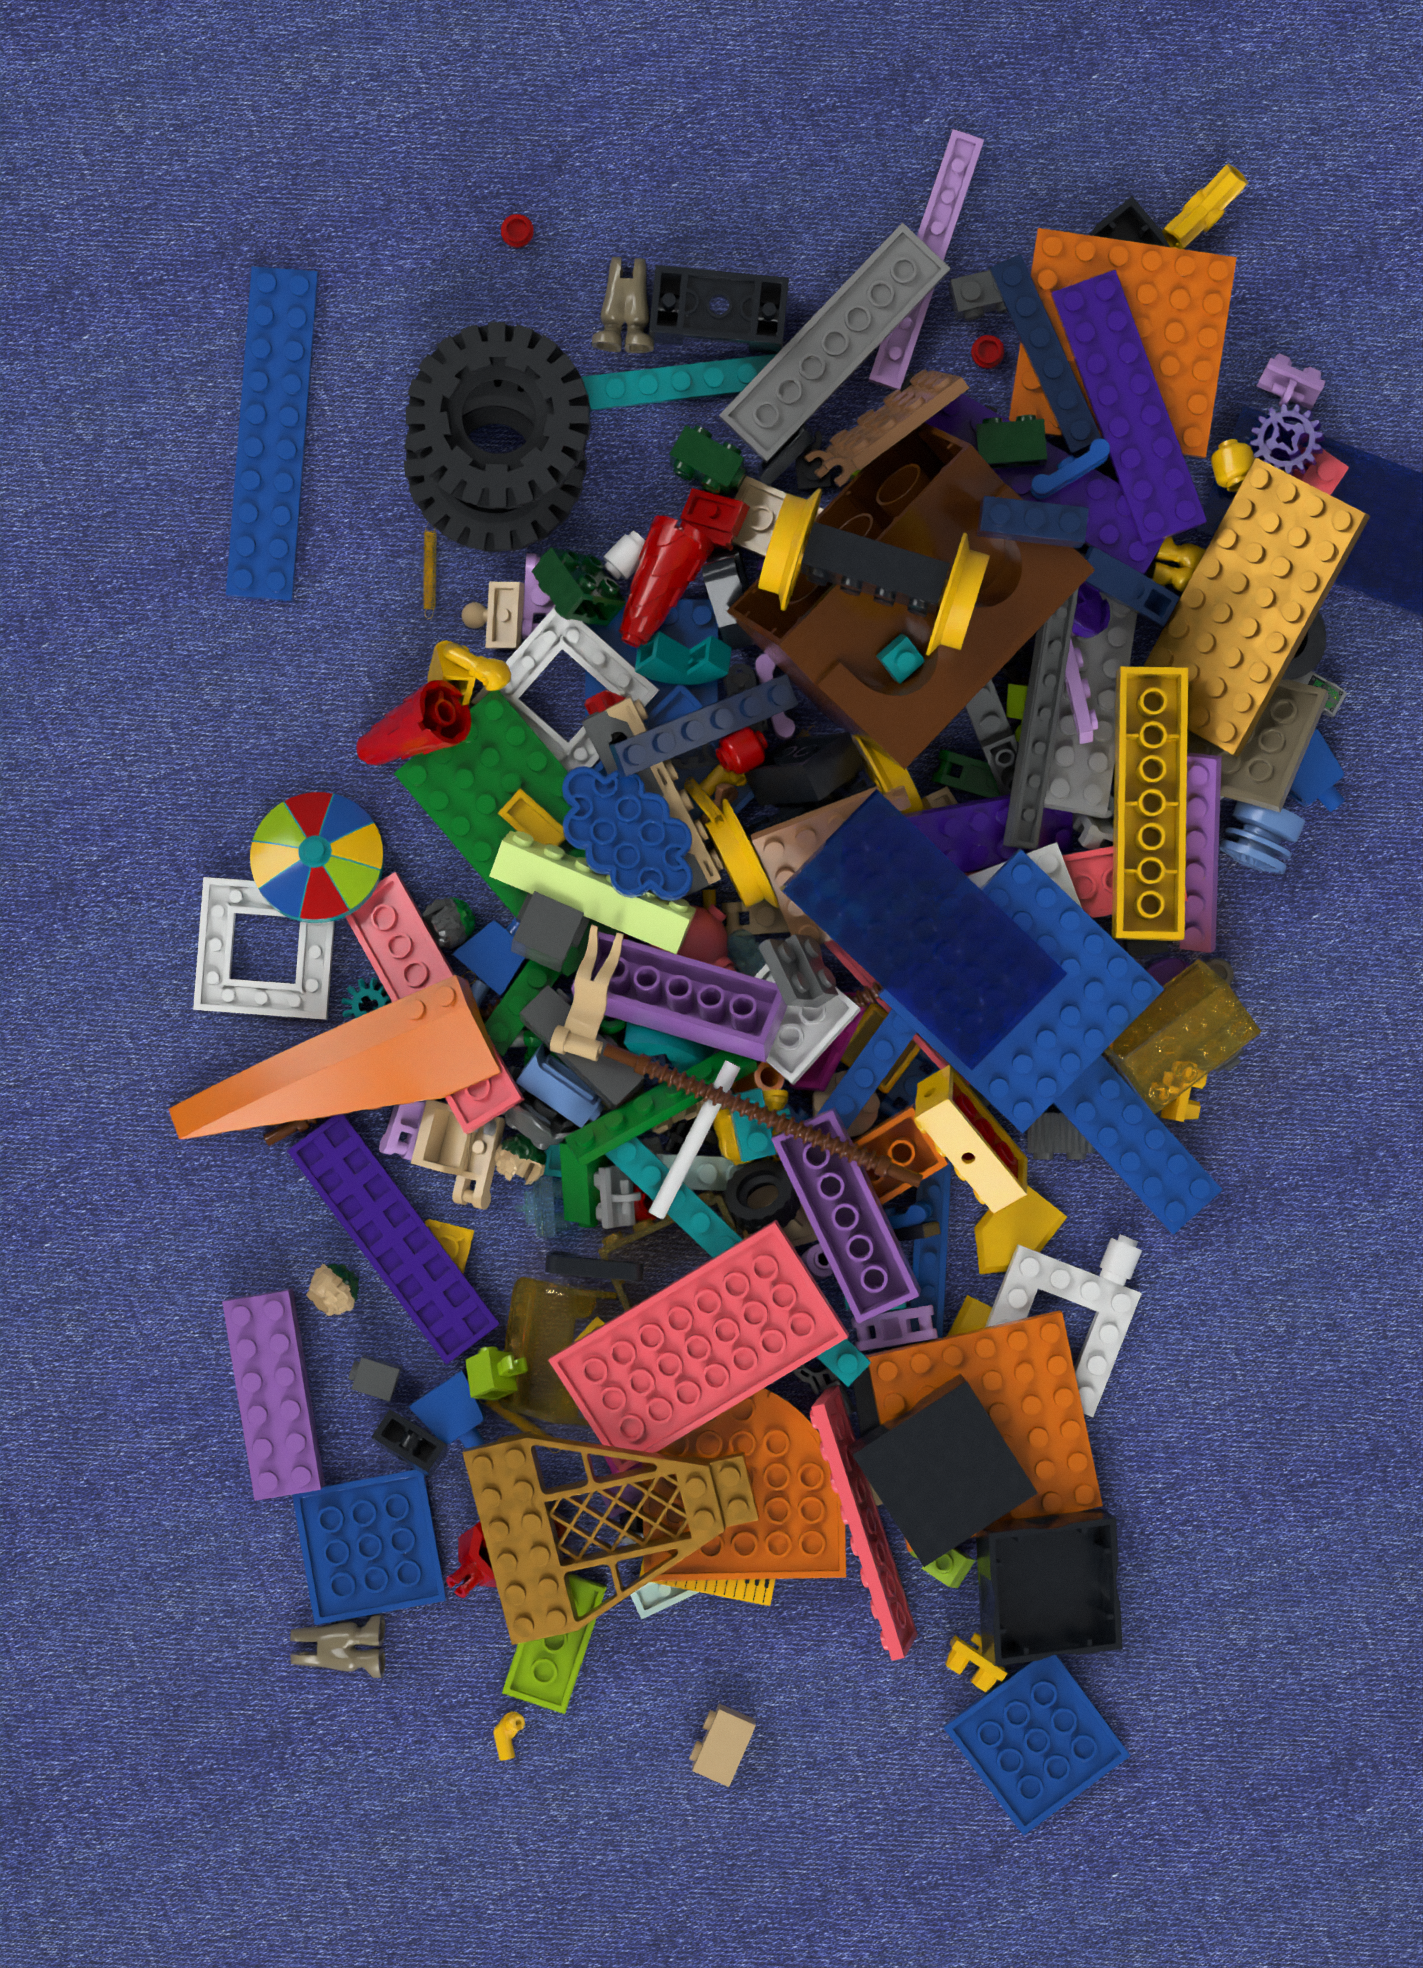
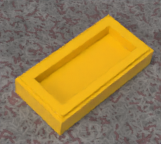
[498,788,566,847]

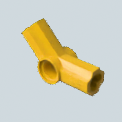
[1162,163,1249,249]

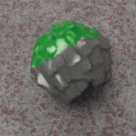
[422,897,476,949]

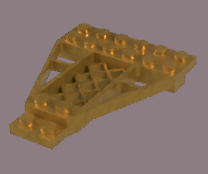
[462,1431,759,1645]

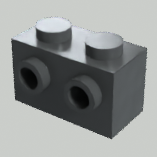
[948,270,1007,321]

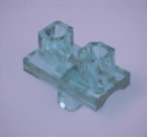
[727,929,766,977]
[515,1176,571,1237]

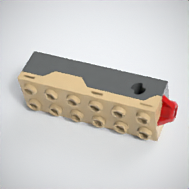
[582,690,724,898]

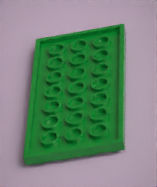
[394,690,621,978]

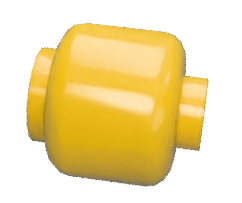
[1210,439,1255,492]

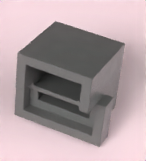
[511,891,590,973]

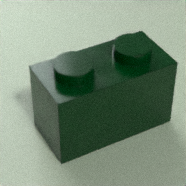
[975,415,1047,469]

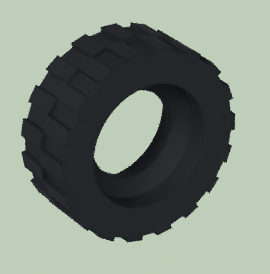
[724,1159,801,1234]

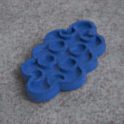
[562,766,693,901]

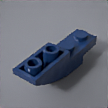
[1084,546,1180,630]

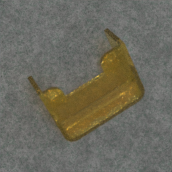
[498,1277,617,1426]

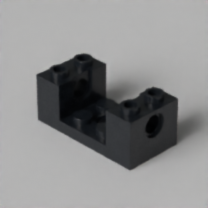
[649,265,789,354]

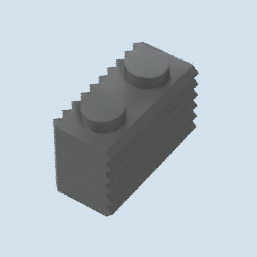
[1025,1112,1095,1160]

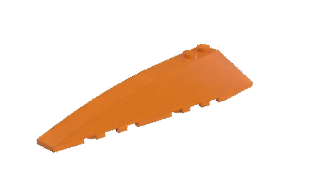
[168,975,502,1140]

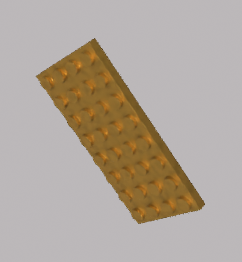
[1143,457,1370,757]

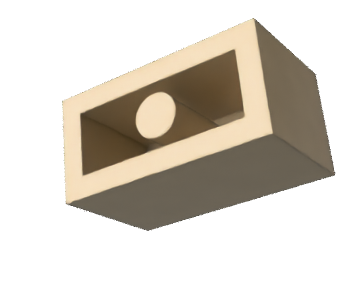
[689,1703,756,1787]

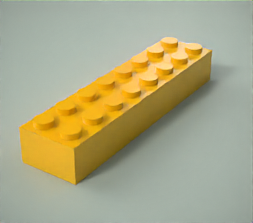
[1112,666,1188,941]

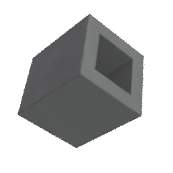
[348,1355,402,1401]

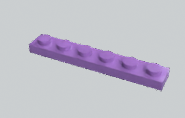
[1179,753,1222,953]

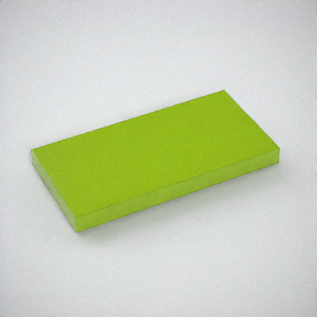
[502,1572,607,1714]

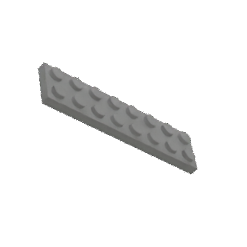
[719,222,951,463]
[1044,553,1137,818]

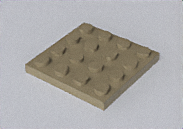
[1187,680,1329,812]

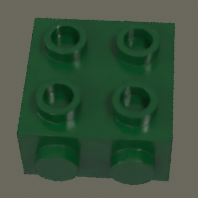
[669,425,747,497]
[531,547,627,626]

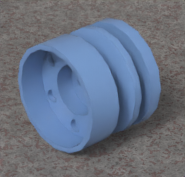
[1219,801,1305,874]

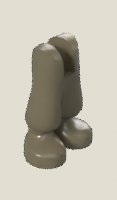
[591,257,654,353]
[290,1615,386,1678]

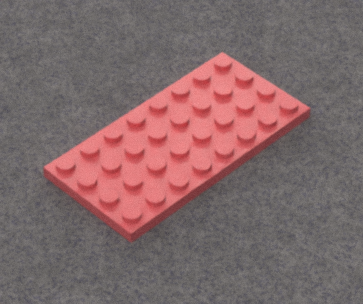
[548,1220,849,1472]

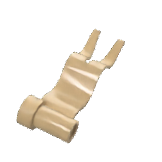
[550,925,624,1061]

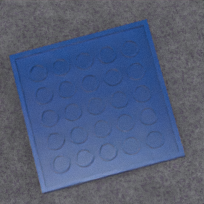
[878,848,1165,1134]

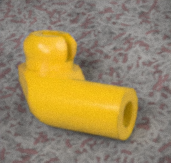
[699,764,747,797]
[493,1711,525,1761]

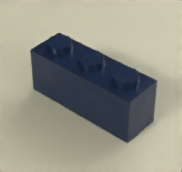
[977,496,1089,548]

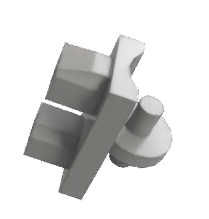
[1073,793,1114,850]
[593,1166,641,1229]

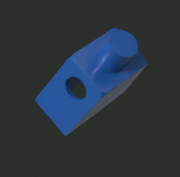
[1288,729,1345,812]
[453,917,527,996]
[409,1369,486,1448]

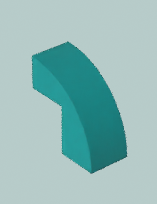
[635,631,732,685]
[624,1022,714,1073]

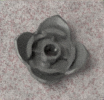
[504,1065,590,1150]

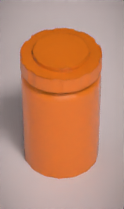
[731,1061,785,1093]

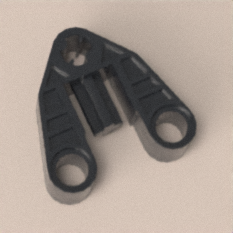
[701,545,756,650]

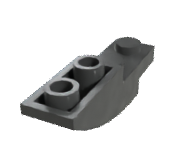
[965,679,1018,796]

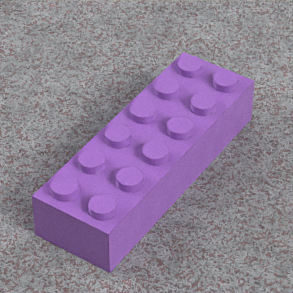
[571,931,788,1063]
[771,1107,921,1324]
[222,1288,325,1501]

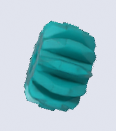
[341,978,392,1019]

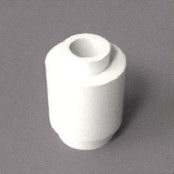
[603,530,645,580]
[1099,1234,1142,1286]

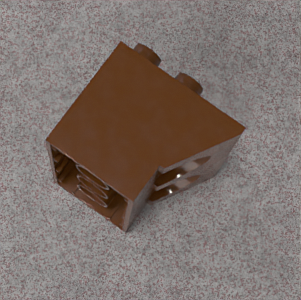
[726,422,1095,770]

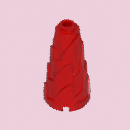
[619,515,715,648]
[356,680,471,765]

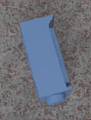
[516,1042,605,1128]

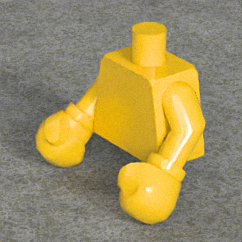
[427,640,512,706]

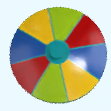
[250,792,384,923]

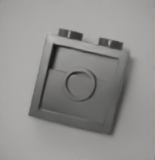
[758,934,839,1008]

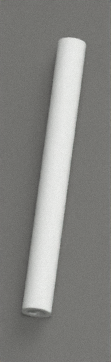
[648,1060,740,1219]

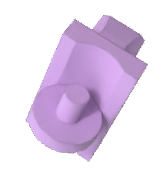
[1257,353,1326,410]

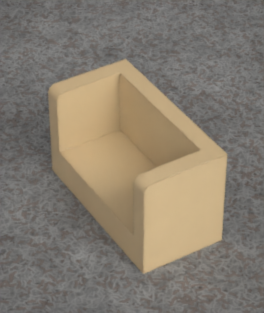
[411,1100,472,1176]

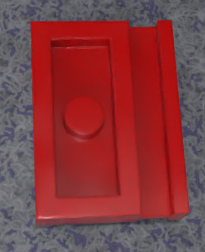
[680,488,750,551]

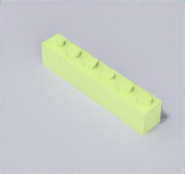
[490,830,697,954]

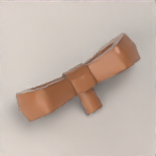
[701,782,738,828]

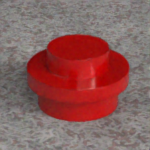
[501,214,534,248]
[971,335,1004,369]

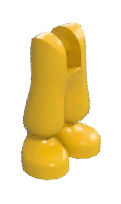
[1147,536,1206,592]

